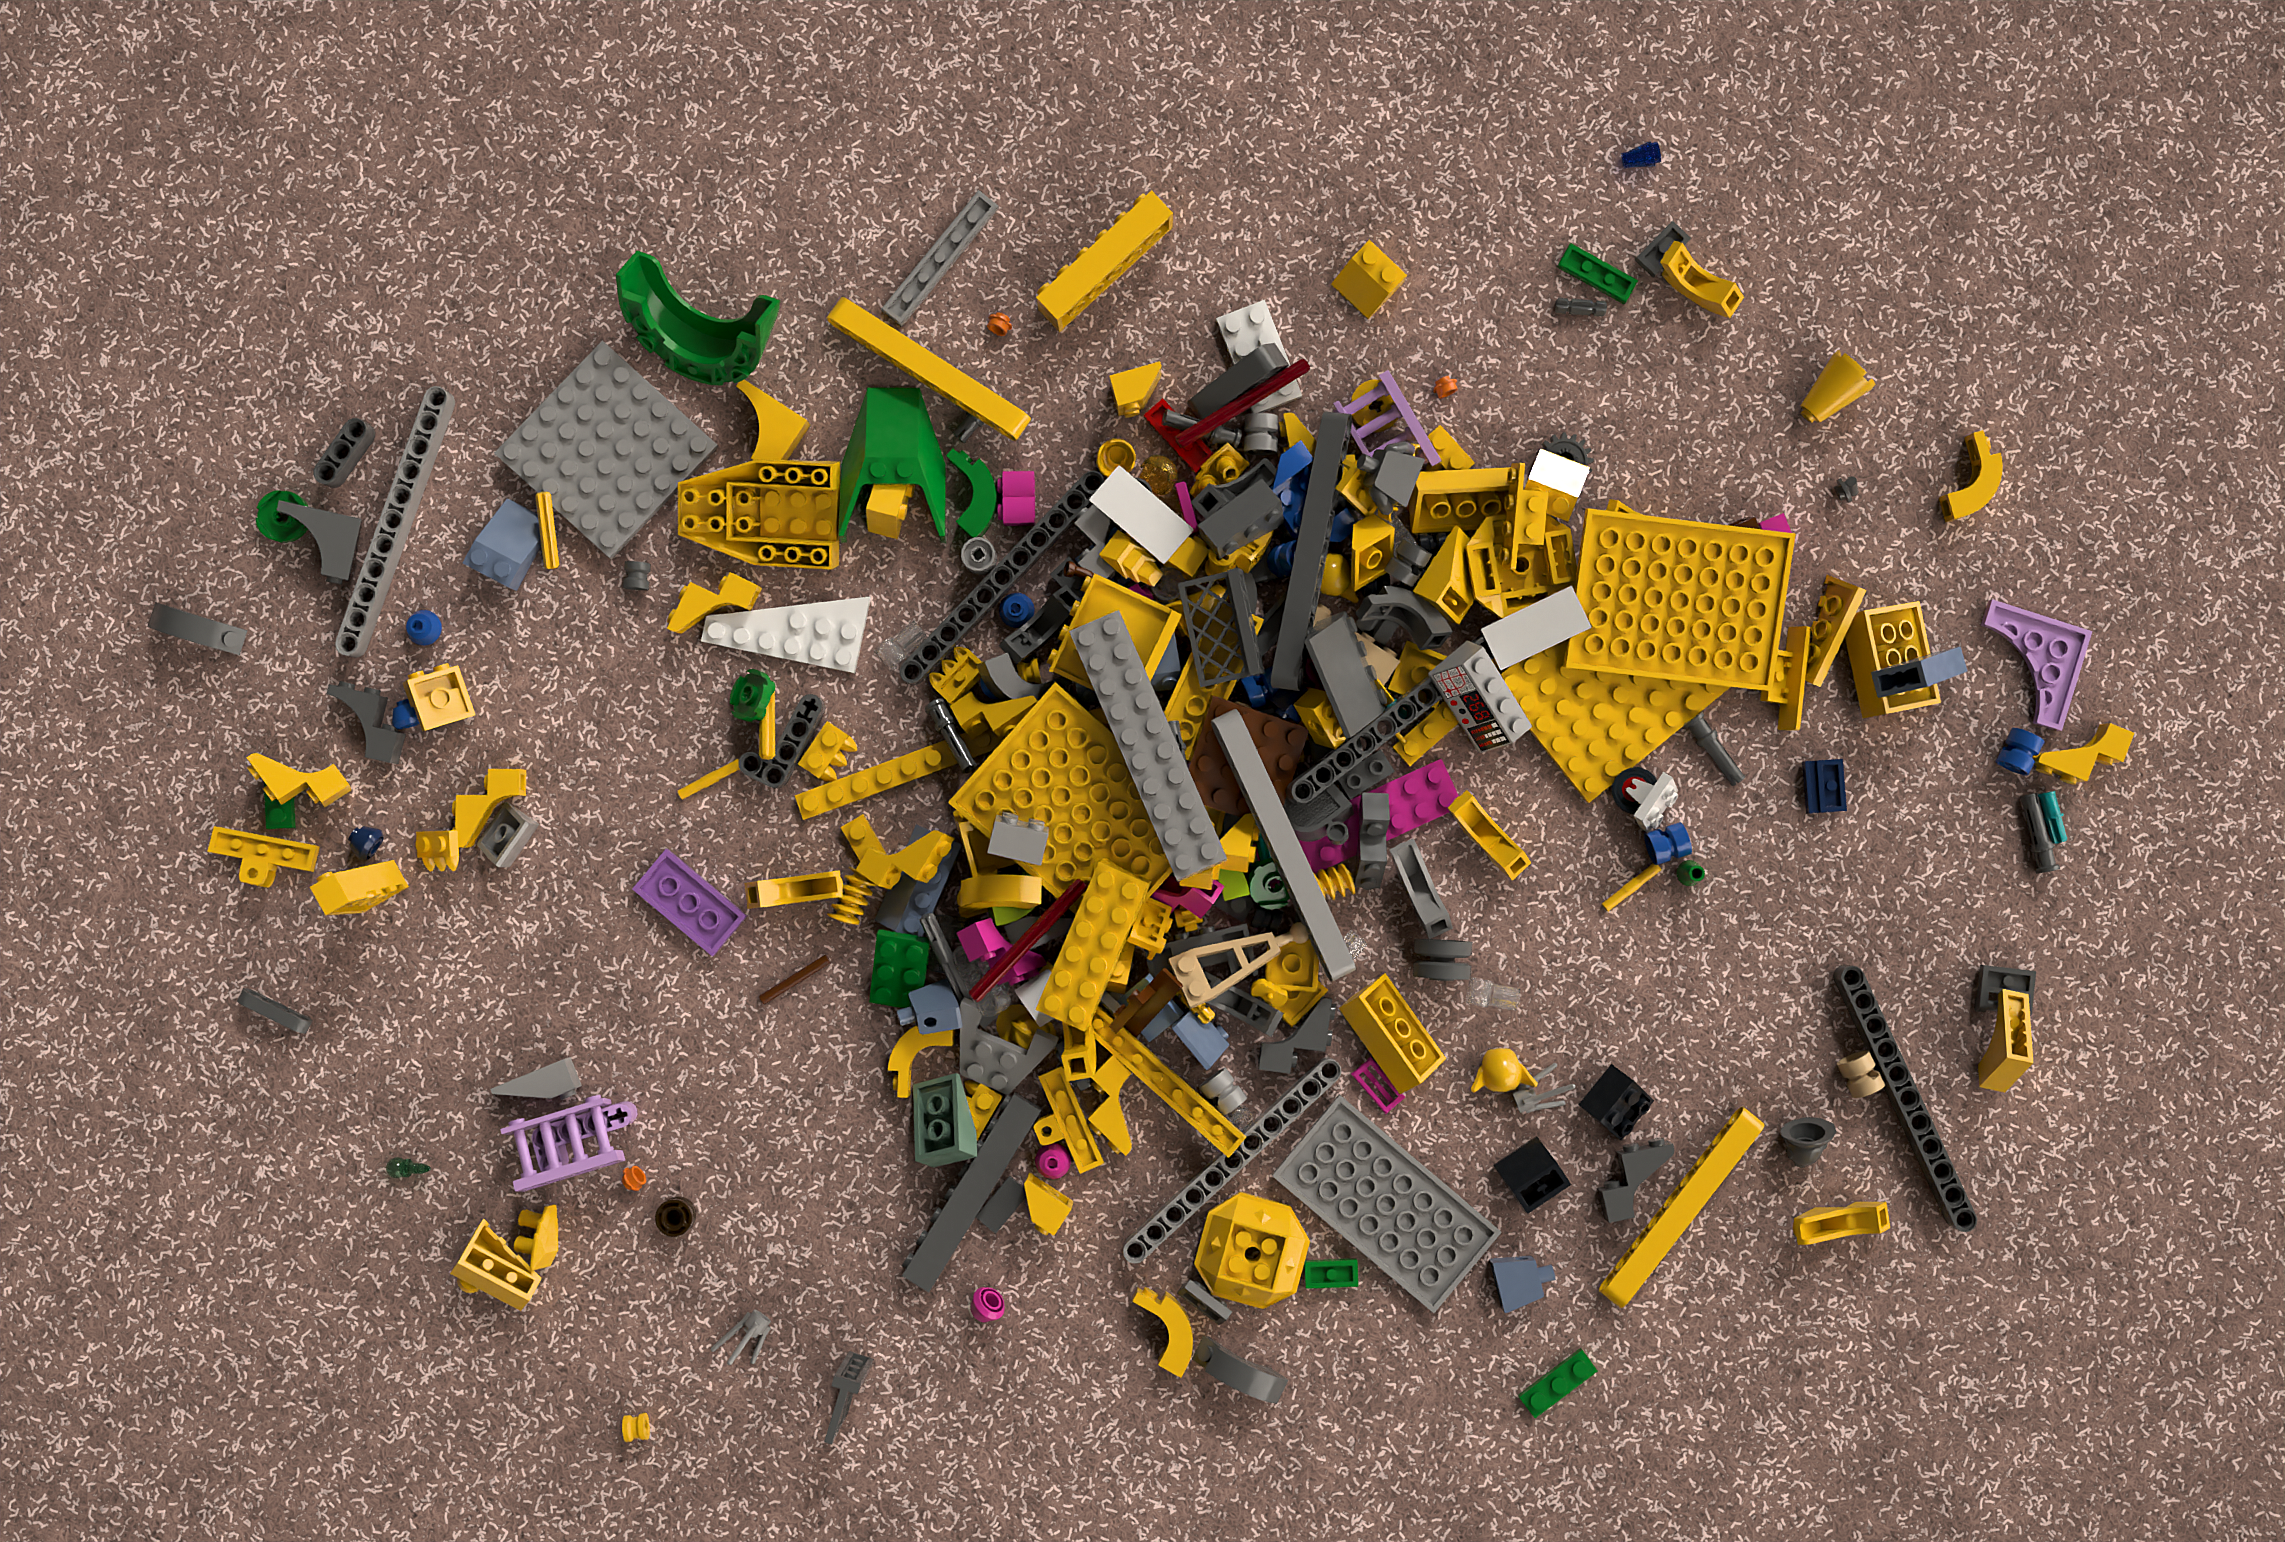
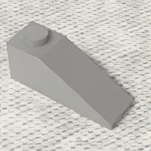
[1004,916,1074,950]
[490,1057,582,1100]

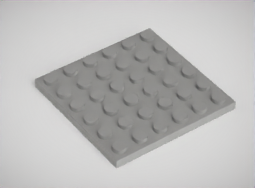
[494,340,719,560]

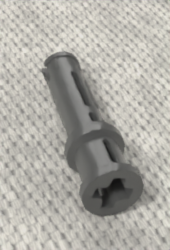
[1161,409,1242,450]
[925,698,977,774]
[1683,711,1746,786]
[2020,793,2060,874]

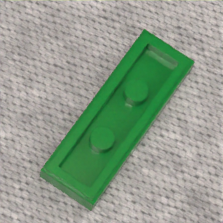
[1557,243,1638,304]

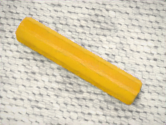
[535,492,559,569]
[759,691,775,760]

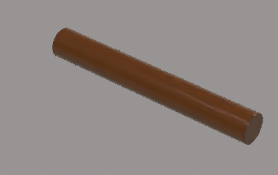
[759,954,831,1005]

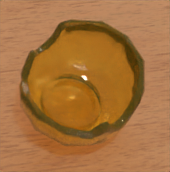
[1139,454,1178,496]

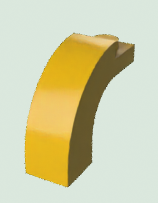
[1660,241,1744,318]
[1939,430,2003,523]
[957,875,1042,915]
[1061,1021,1096,1082]
[888,1025,955,1098]
[1132,1287,1193,1378]

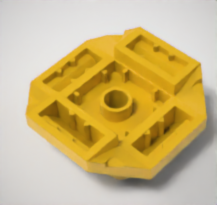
[1465,514,1577,620]
[1194,1191,1310,1309]

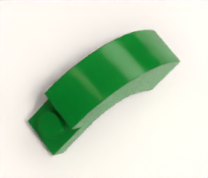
[946,448,998,538]

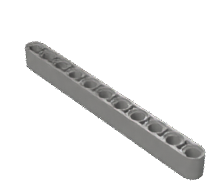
[335,386,455,658]
[1211,709,1356,982]
[1123,1057,1342,1264]

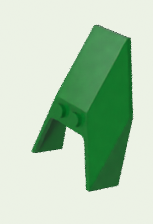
[838,388,946,543]

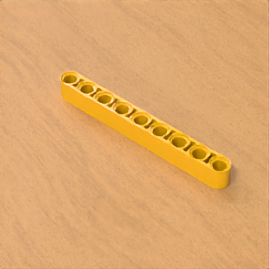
[826,297,1031,441]
[1599,1106,1764,1308]

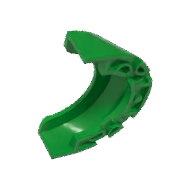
[616,251,780,386]

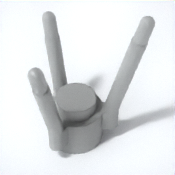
[1512,1063,1576,1114]
[711,1310,771,1365]

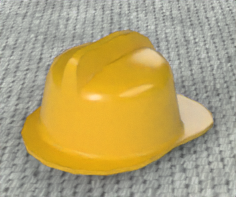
[996,1004,1056,1050]

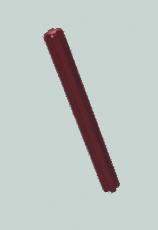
[1175,359,1310,448]
[969,879,1088,1002]

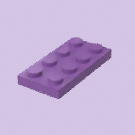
[632,849,748,956]

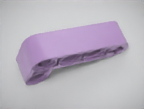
[532,1101,637,1172]

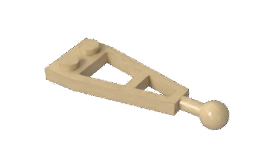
[1168,922,1309,1009]

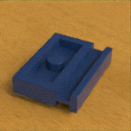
[1802,759,1847,814]

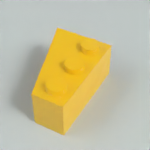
[866,484,915,539]
[450,1218,542,1311]

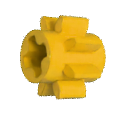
[1174,904,1203,932]

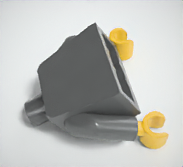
[1357,441,1425,522]

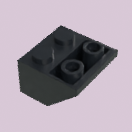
[1578,1064,1654,1141]
[1493,1136,1572,1214]

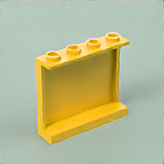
[1046,573,1182,691]

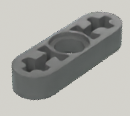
[237,988,312,1034]

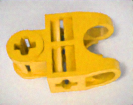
[1205,530,1274,580]

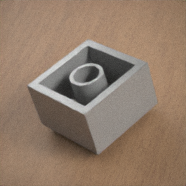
[987,812,1049,866]

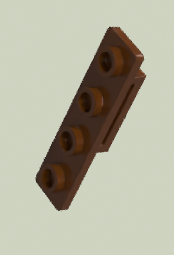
[1109,968,1183,1038]

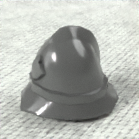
[1780,1117,1837,1168]

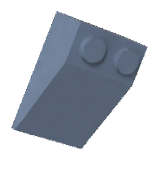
[463,498,541,591]
[1172,1008,1230,1070]

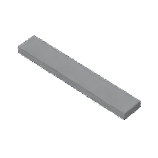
[881,190,999,327]

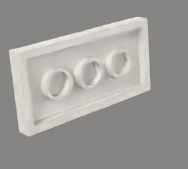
[1216,300,1302,413]

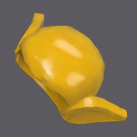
[1320,551,1359,603]
[1471,1048,1538,1093]

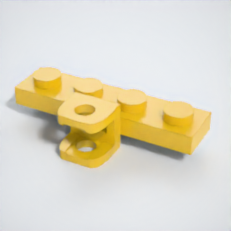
[207,826,320,888]
[1034,1065,1104,1174]

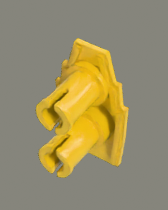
[1189,442,1250,498]
[1099,530,1163,587]
[514,1204,558,1271]

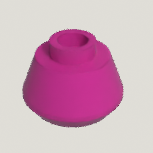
[1035,1143,1071,1179]
[970,1287,1005,1322]

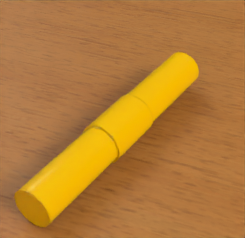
[677,759,740,800]
[1601,864,1661,912]

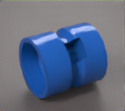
[1267,540,1298,578]
[1240,666,1279,709]
[1996,728,2045,776]
[1644,822,1692,865]

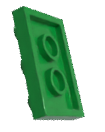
[869,929,930,1008]

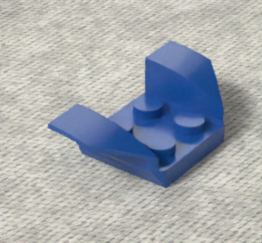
[1270,440,1356,542]

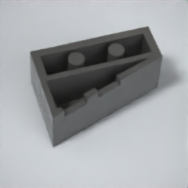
[1198,479,1284,559]

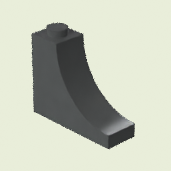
[277,500,362,585]

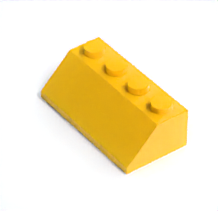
[1409,467,1511,533]
[1339,973,1446,1094]

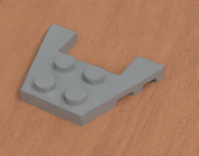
[960,997,1059,1095]

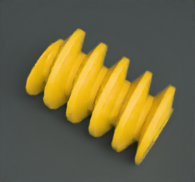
[1313,864,1355,900]
[827,867,877,925]

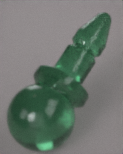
[386,1157,431,1178]

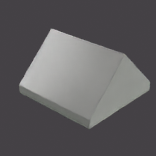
[476,802,540,867]

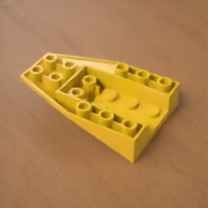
[678,459,840,570]

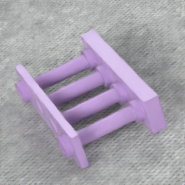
[1333,370,1442,466]
[500,1095,625,1192]

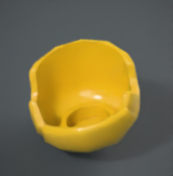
[1096,438,1136,478]

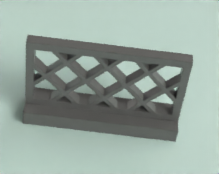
[1178,568,1265,687]
[824,1351,874,1445]

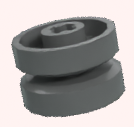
[1413,939,1473,981]

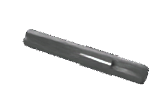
[920,912,973,1005]

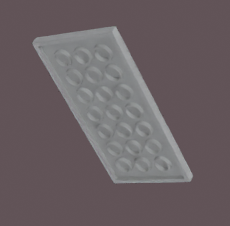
[1272,1094,1502,1313]

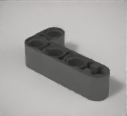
[1187,343,1289,420]
[738,694,826,788]

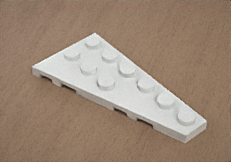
[701,597,871,673]

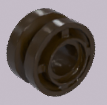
[655,1196,696,1237]

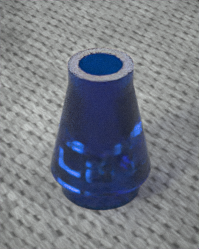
[1621,141,1661,169]

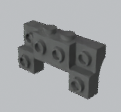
[1144,923,1259,978]

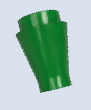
[1676,860,1705,886]

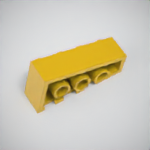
[310,860,409,915]

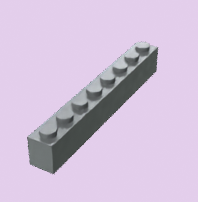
[902,1092,1042,1293]

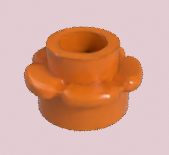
[987,312,1012,336]
[1433,376,1458,399]
[622,1166,646,1191]

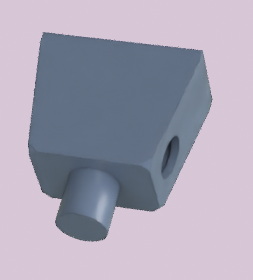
[896,978,963,1034]
[1489,1256,1556,1313]

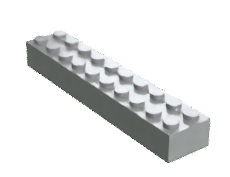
[1069,610,1227,882]

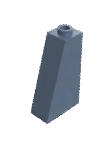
[1871,646,1967,698]

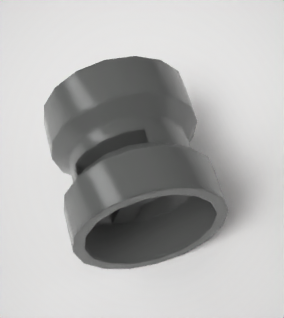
[623,561,651,591]

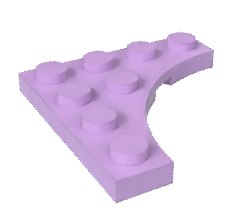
[1981,599,2092,731]

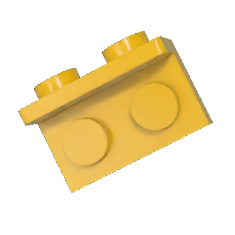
[1335,459,1377,517]
[1127,897,1173,960]

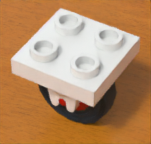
[1612,767,1678,833]

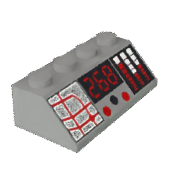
[1428,641,1532,753]

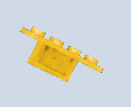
[1500,463,1548,570]
[1760,626,1810,731]

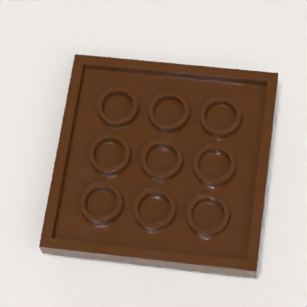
[1187,695,1309,818]

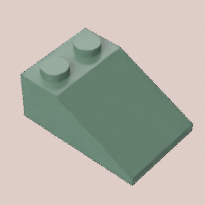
[913,1073,977,1168]

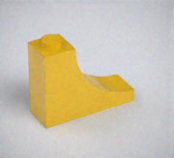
[736,379,811,460]
[1978,989,2033,1093]

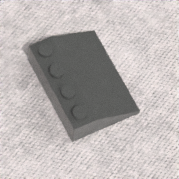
[1304,611,1387,739]

